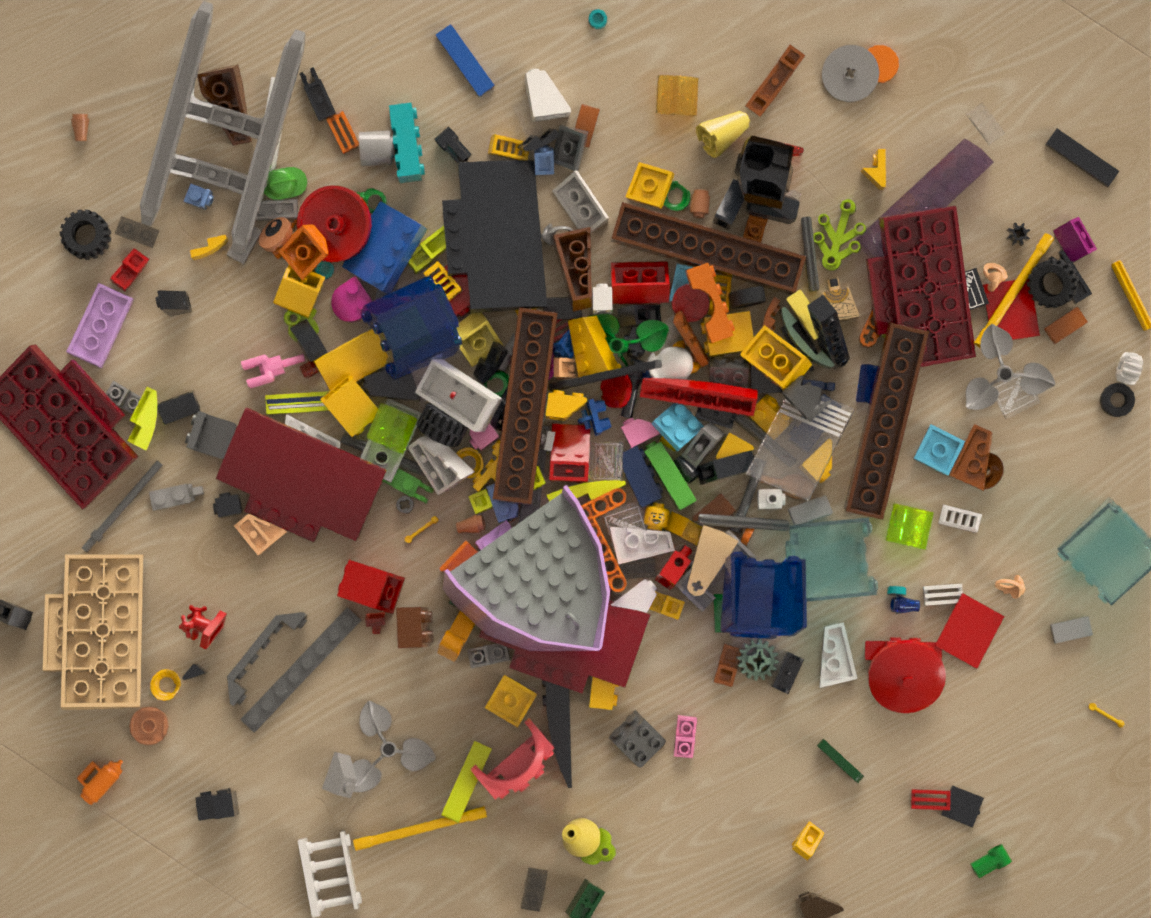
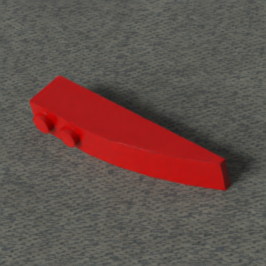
[640,378,758,416]

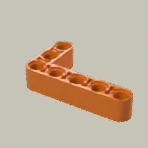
[581,488,627,593]

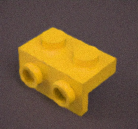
[749,394,794,441]

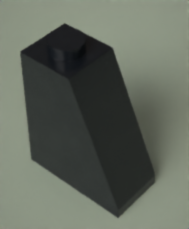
[712,179,744,230]
[362,363,421,402]
[697,450,757,485]

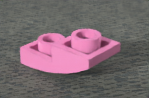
[674,715,697,758]

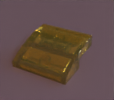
[656,75,699,117]

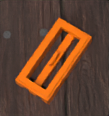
[326,111,359,154]

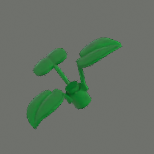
[587,314,669,367]

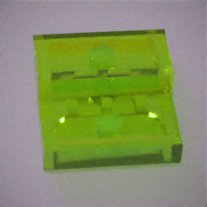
[366,403,418,454]
[885,503,934,550]

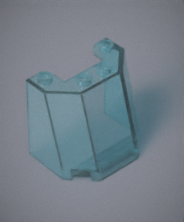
[1057,497,1151,606]
[785,518,878,603]

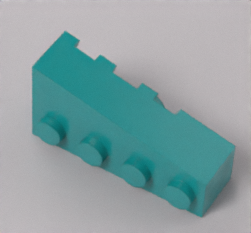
[389,102,425,183]

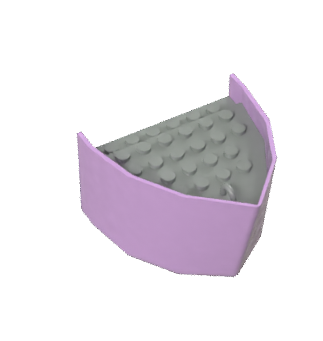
[443,485,610,651]

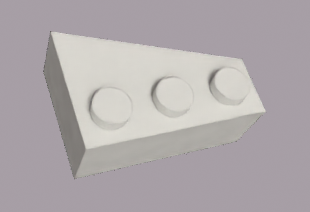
[408,435,475,496]

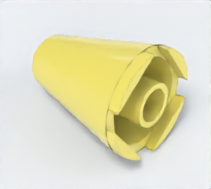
[696,111,750,158]
[562,818,600,857]

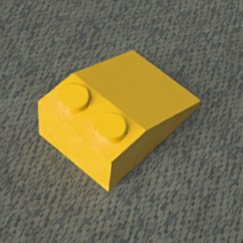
[740,325,812,391]

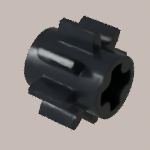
[1006,222,1030,246]

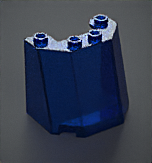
[361,275,462,379]
[720,552,807,639]

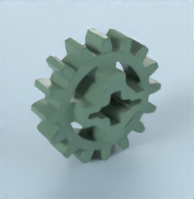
[736,638,779,681]

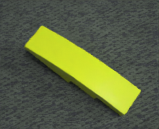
[546,481,626,502]
[441,741,492,823]

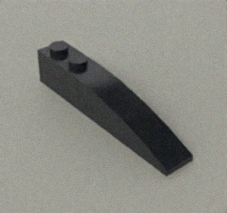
[542,680,572,788]

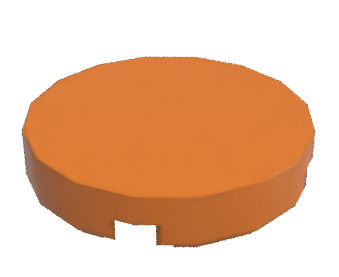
[868,45,899,83]

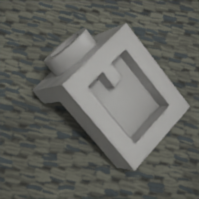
[539,430,555,451]

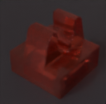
[365,612,386,634]

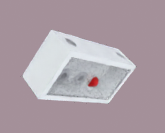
[415,359,502,432]

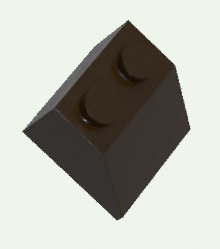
[796,891,844,918]

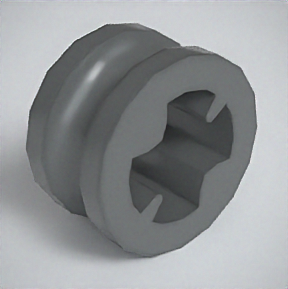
[396,496,414,514]

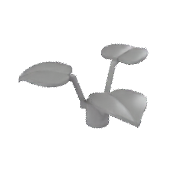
[966,324,1055,410]
[353,701,436,792]

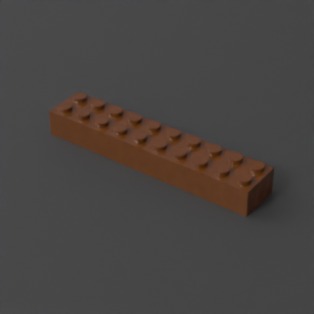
[611,202,806,295]
[492,308,557,506]
[844,322,929,520]

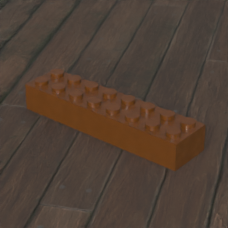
[396,607,434,648]

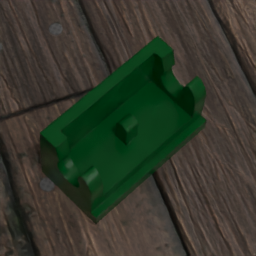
[565,879,605,918]

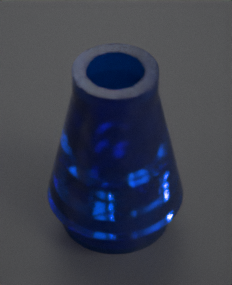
[890,595,920,614]

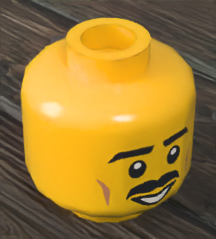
[643,502,670,531]

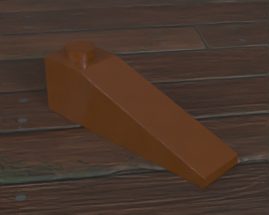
[197,64,252,146]

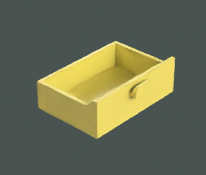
[786,289,817,342]

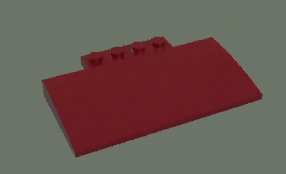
[866,206,976,367]
[0,344,139,510]
[216,407,387,543]
[479,600,651,693]

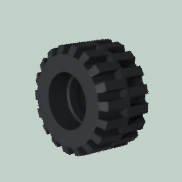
[60,209,111,260]
[1027,259,1079,308]
[416,403,468,447]

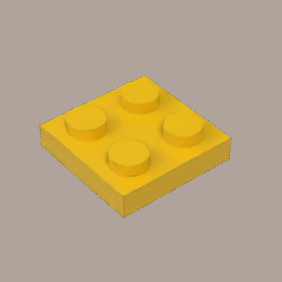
[625,162,675,209]
[485,675,537,728]

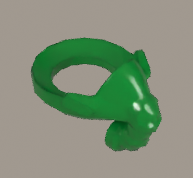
[356,188,387,214]

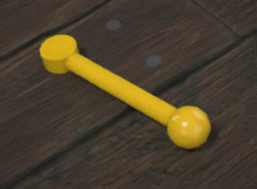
[405,516,439,543]
[1088,703,1125,728]

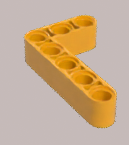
[437,611,475,662]

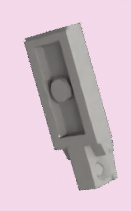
[149,484,204,511]

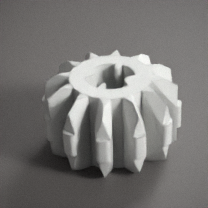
[1115,352,1143,385]

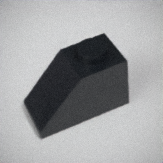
[617,305,662,328]
[290,319,328,362]
[0,599,33,630]

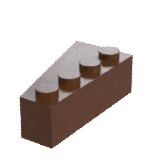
[553,227,592,312]

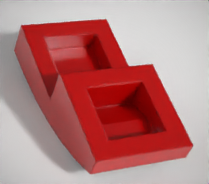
[110,248,149,292]

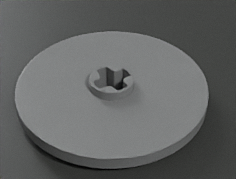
[822,45,879,102]

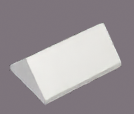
[552,171,609,233]

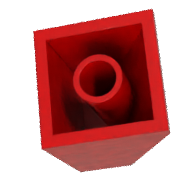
[337,560,405,614]

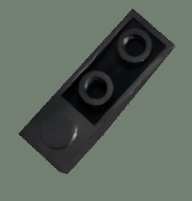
[155,290,192,317]

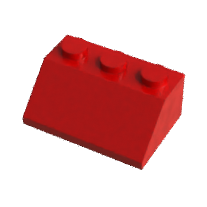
[611,261,670,304]

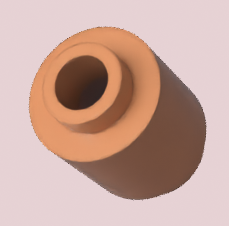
[690,189,710,218]

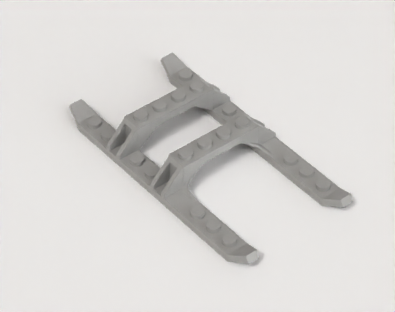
[140,1,306,255]

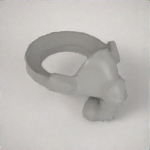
[541,223,573,246]

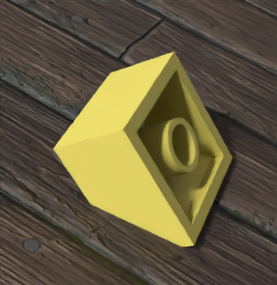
[447,313,503,367]

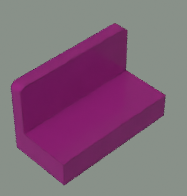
[1053,217,1097,263]

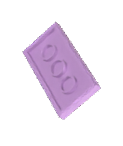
[66,283,134,368]

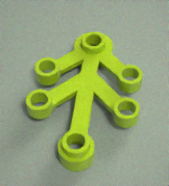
[813,199,867,271]

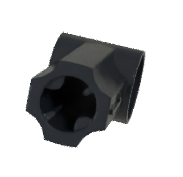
[434,126,472,163]

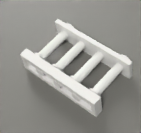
[298,830,362,918]

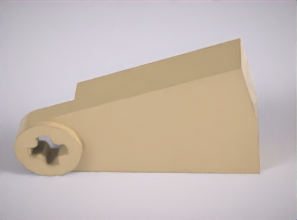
[687,525,739,596]

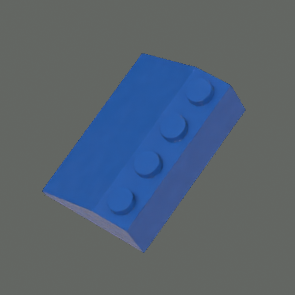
[342,201,428,295]

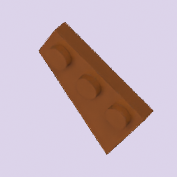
[673,310,709,367]
[949,424,993,492]

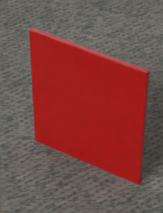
[983,279,1040,340]
[935,593,1005,669]

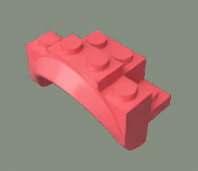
[471,718,555,800]

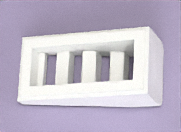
[938,505,982,533]

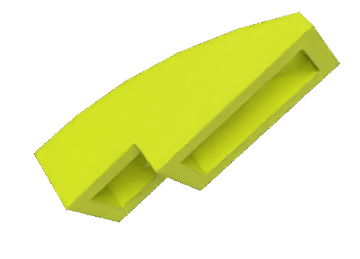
[408,226,446,275]
[127,387,157,450]

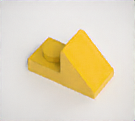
[861,149,886,190]
[663,511,702,546]
[792,821,824,861]

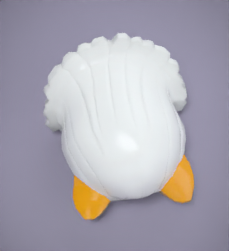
[647,340,701,380]

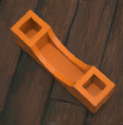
[685,263,735,343]

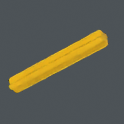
[1111,260,1151,331]

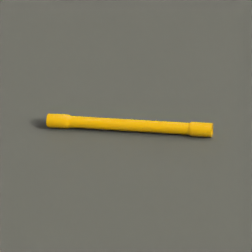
[974,233,1054,348]
[353,806,487,851]

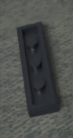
[1045,128,1119,188]

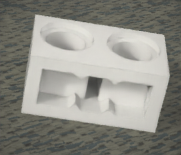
[592,284,612,315]

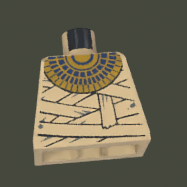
[821,278,859,322]

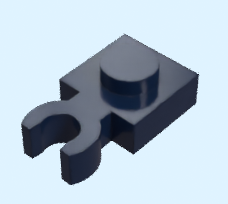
[801,379,835,391]

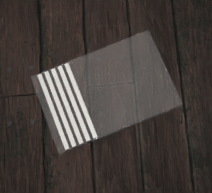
[746,395,855,501]

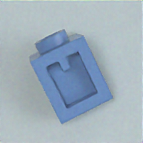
[534,145,554,175]
[184,184,214,210]

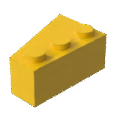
[568,316,622,377]

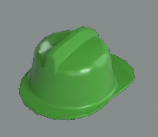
[264,167,307,200]

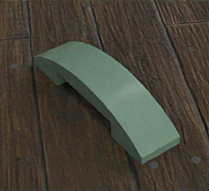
[780,307,834,369]

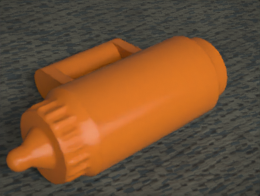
[77,760,123,805]

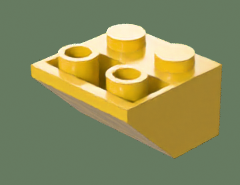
[273,265,325,318]
[545,390,587,421]

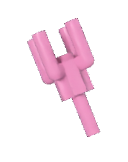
[241,354,306,389]

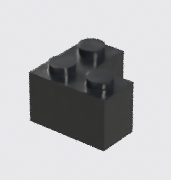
[195,788,239,821]

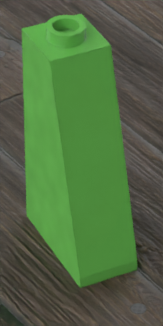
[644,441,697,512]

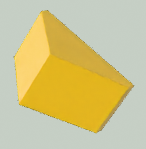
[715,432,754,460]

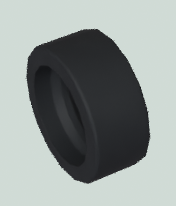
[728,286,766,309]

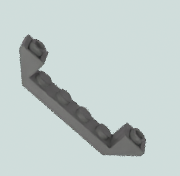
[227,612,307,706]

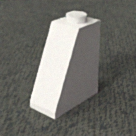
[524,69,571,122]
[611,579,657,613]

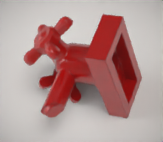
[179,605,227,650]

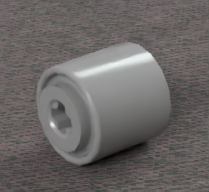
[359,130,394,166]

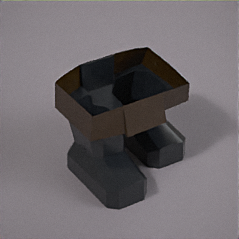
[734,135,800,224]

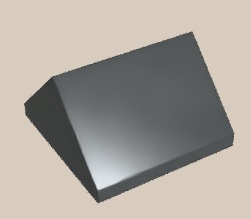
[554,125,589,171]

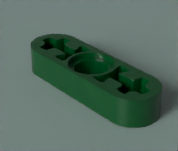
[817,739,864,783]

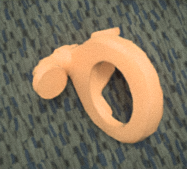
[983,263,1008,292]
[995,575,1026,599]

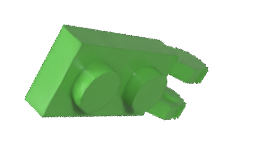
[383,468,434,504]

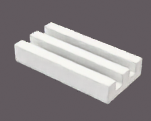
[923,584,963,606]

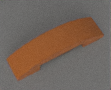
[745,44,805,117]

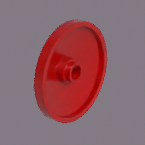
[297,185,372,262]
[868,640,946,713]

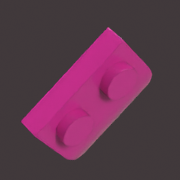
[331,276,377,323]

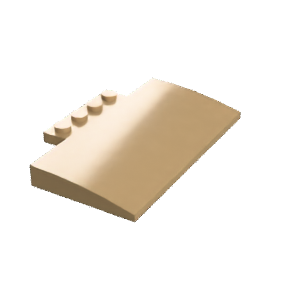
[43,555,143,710]

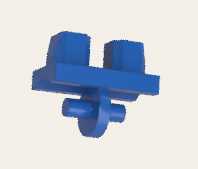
[578,399,611,436]

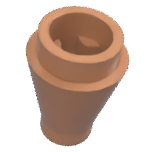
[71,114,90,141]
[456,514,486,534]

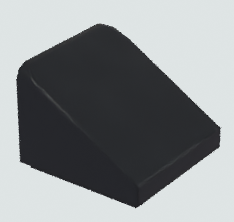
[182,664,208,680]

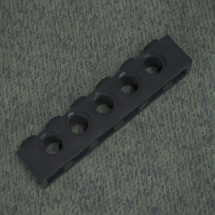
[807,295,850,370]

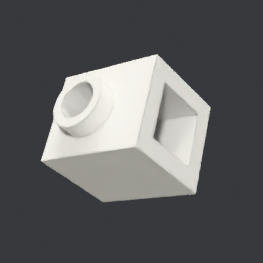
[757,489,785,510]

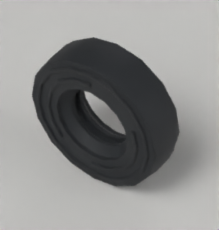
[1100,383,1135,417]

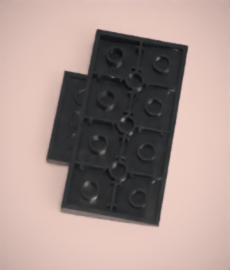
[442,160,547,314]

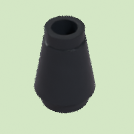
[673,455,700,484]

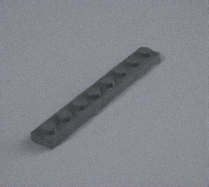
[240,607,362,733]

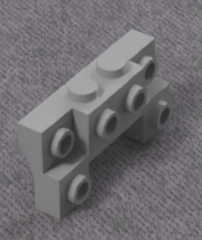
[675,529,756,612]

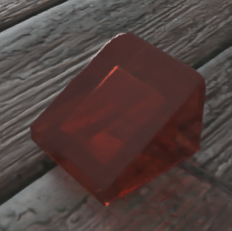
[300,361,319,379]

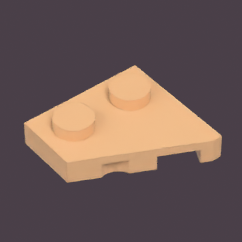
[234,514,287,556]

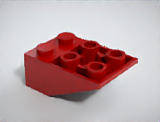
[549,424,590,483]

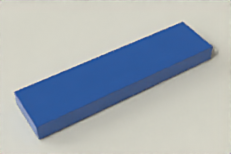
[436,24,495,97]

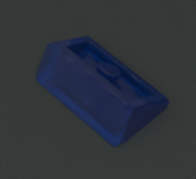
[856,364,878,404]

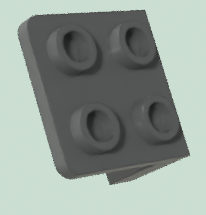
[709,355,749,388]
[185,411,237,459]
[609,710,666,768]

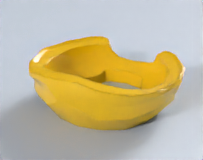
[456,447,484,478]
[150,669,181,701]

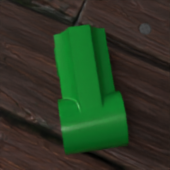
[970,844,1012,879]

